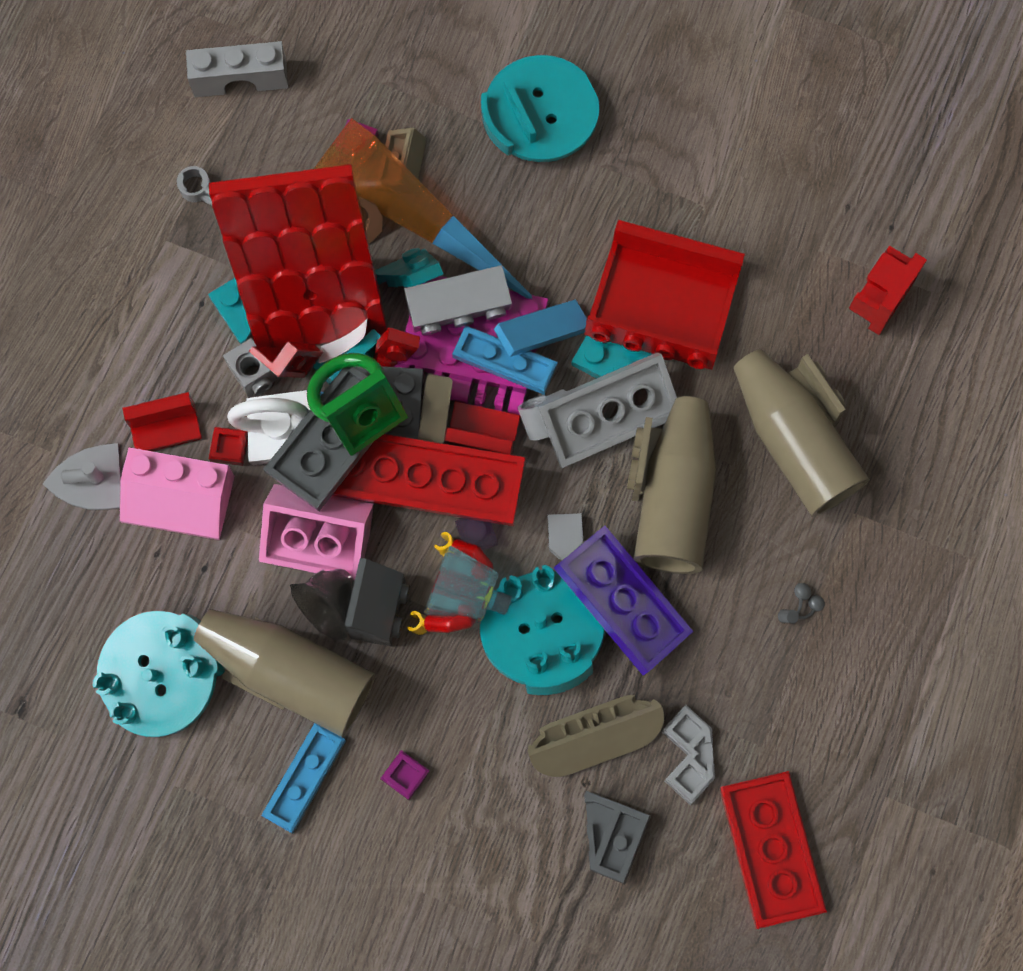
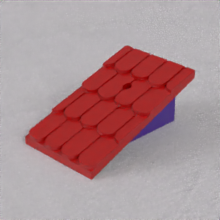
[209,164,387,349]

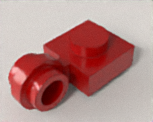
[373,327,420,367]

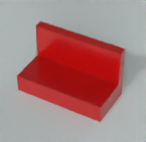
[249,342,323,378]
[122,392,202,451]
[444,401,520,455]

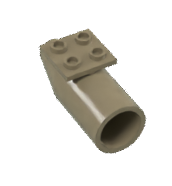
[734,349,870,517]
[627,396,716,574]
[194,609,376,737]

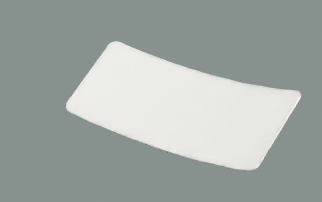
[318,319,368,363]

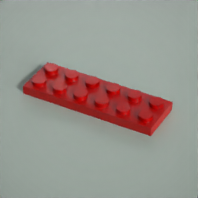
[332,434,526,526]

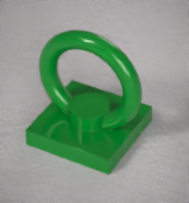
[307,353,409,456]

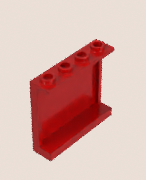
[584,220,745,370]

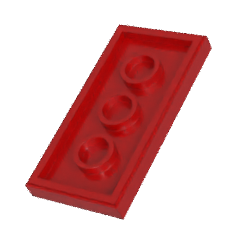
[719,771,827,929]

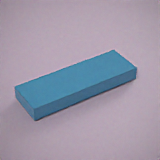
[494,299,587,357]
[452,325,558,395]
[261,723,346,834]

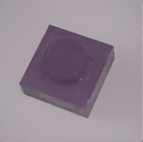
[455,518,498,550]

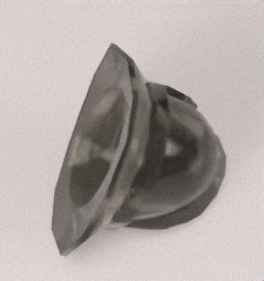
[290,569,355,640]

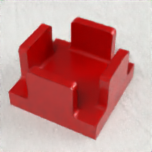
[849,246,927,335]

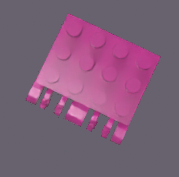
[395,276,548,415]

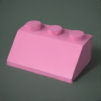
[120,448,235,540]
[259,484,374,581]

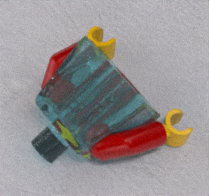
[407,532,512,635]

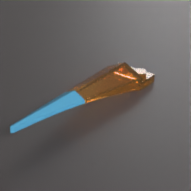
[314,118,532,299]

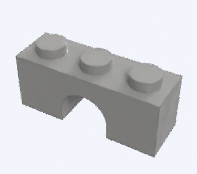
[186,41,288,97]

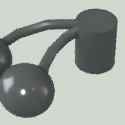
[778,583,825,624]

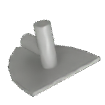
[43,443,121,510]

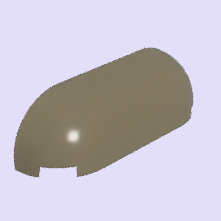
[528,695,664,777]

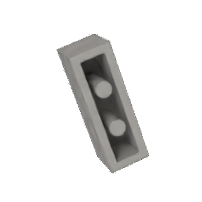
[404,265,512,335]

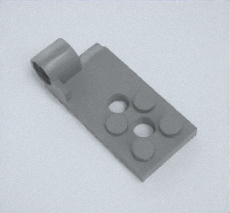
[518,352,677,468]

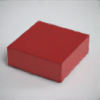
[208,427,248,466]

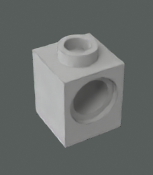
[223,338,277,397]

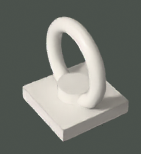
[227,390,310,465]

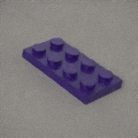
[554,525,694,675]

